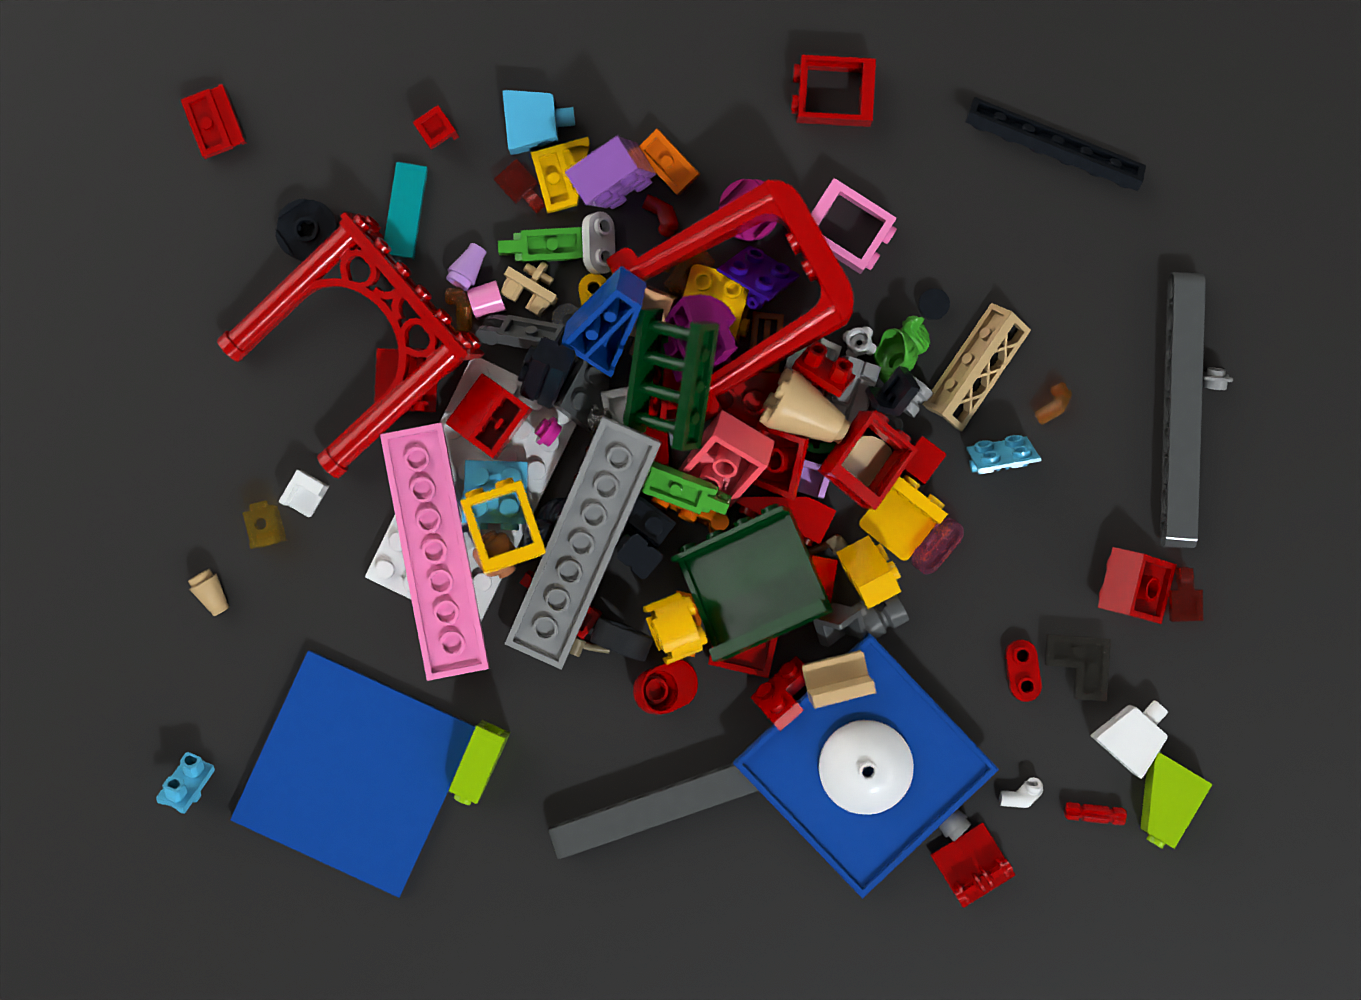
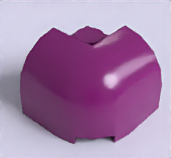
[663,295,737,383]

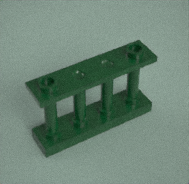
[623,308,720,451]

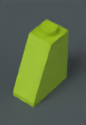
[449,720,510,805]
[1140,752,1213,849]

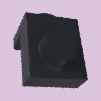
[865,366,921,416]

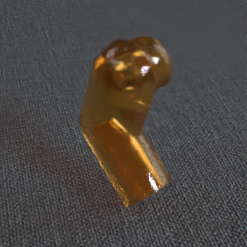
[445,286,472,331]
[1034,382,1072,425]

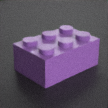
[565,136,657,210]

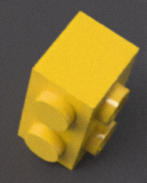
[836,535,901,609]

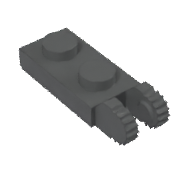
[475,313,565,349]

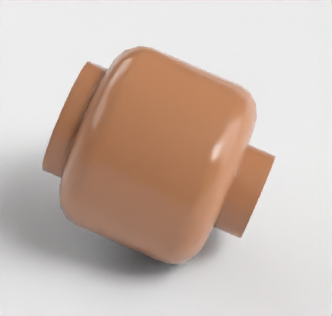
[472,530,516,579]

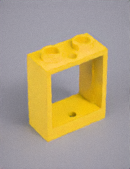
[460,477,546,575]

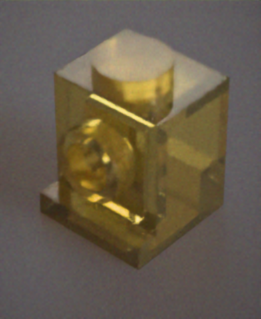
[243,500,287,549]

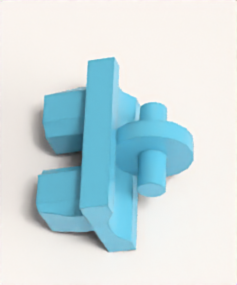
[156,752,215,814]

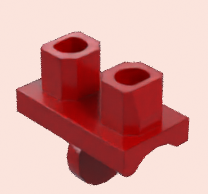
[792,341,856,398]

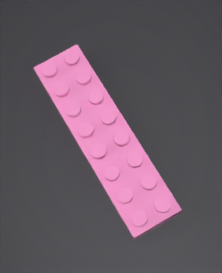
[380,423,490,681]

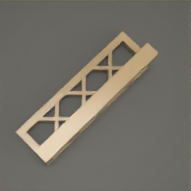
[922,303,1031,431]

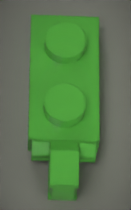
[498,227,583,263]
[642,461,732,515]

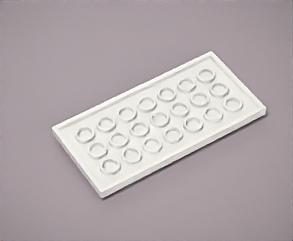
[365,358,577,622]

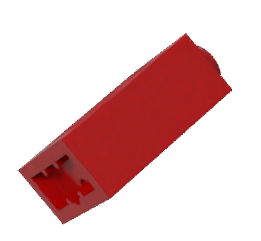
[791,55,876,127]
[818,410,918,510]

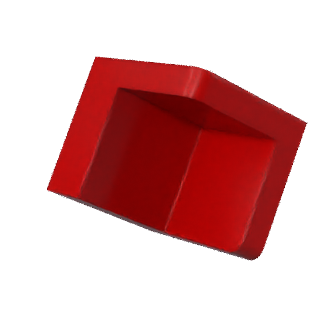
[413,105,459,150]
[903,436,946,485]

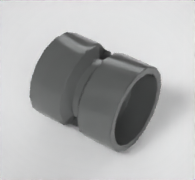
[852,594,909,639]

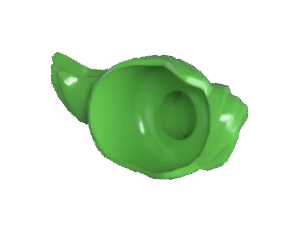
[873,315,930,383]

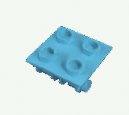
[966,435,1041,475]

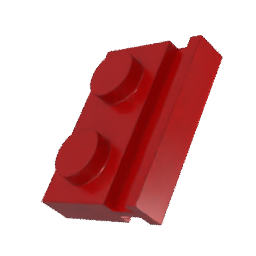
[180,84,247,159]

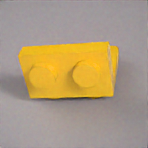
[683,264,750,344]
[859,475,948,561]

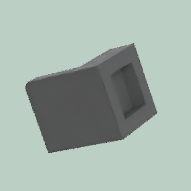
[813,602,867,647]

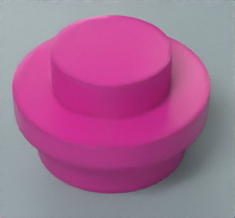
[534,417,562,447]

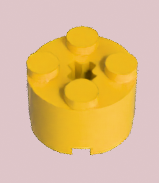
[643,592,708,665]

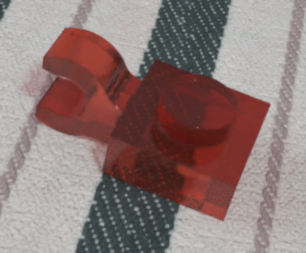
[494,159,545,214]
[1169,567,1204,622]

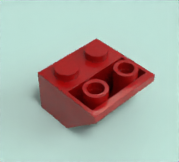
[446,373,533,460]

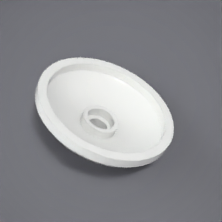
[819,720,914,815]

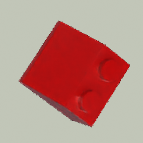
[1097,547,1177,624]

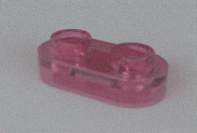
[912,518,964,575]

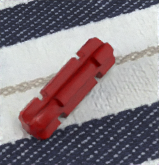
[1064,802,1127,825]

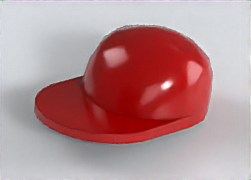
[633,660,698,715]

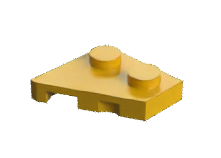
[531,137,590,214]

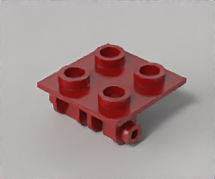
[374,348,437,412]
[930,822,1016,908]

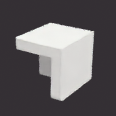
[279,470,329,517]

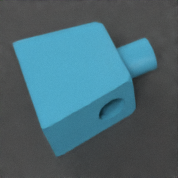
[503,90,575,155]

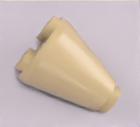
[759,367,851,444]

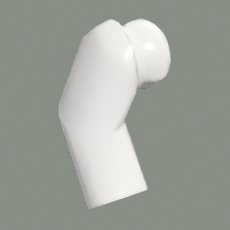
[999,777,1043,808]

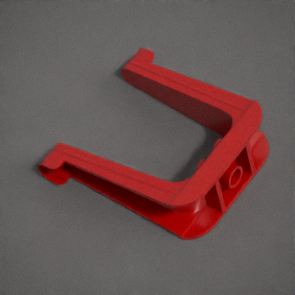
[605,180,854,422]

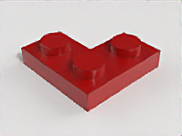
[750,656,806,731]

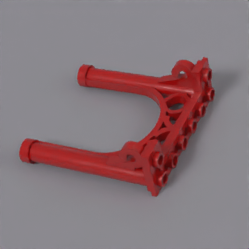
[217,212,485,479]

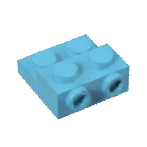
[462,460,528,530]

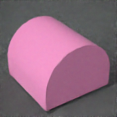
[467,280,506,320]

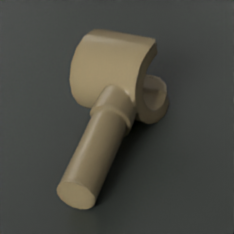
[808,534,848,555]
[570,637,610,657]

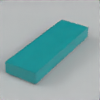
[384,162,428,259]

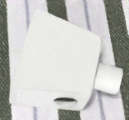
[1091,700,1168,779]

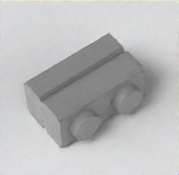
[823,355,881,423]

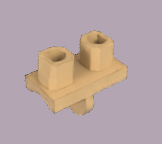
[500,262,559,317]

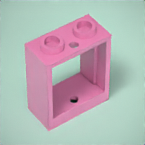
[811,178,897,274]

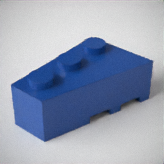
[561,266,647,378]

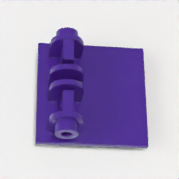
[717,245,800,310]

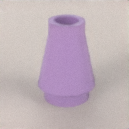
[446,243,487,291]

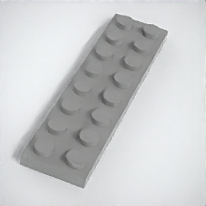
[505,416,662,670]

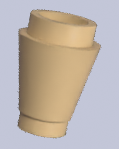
[188,568,230,617]

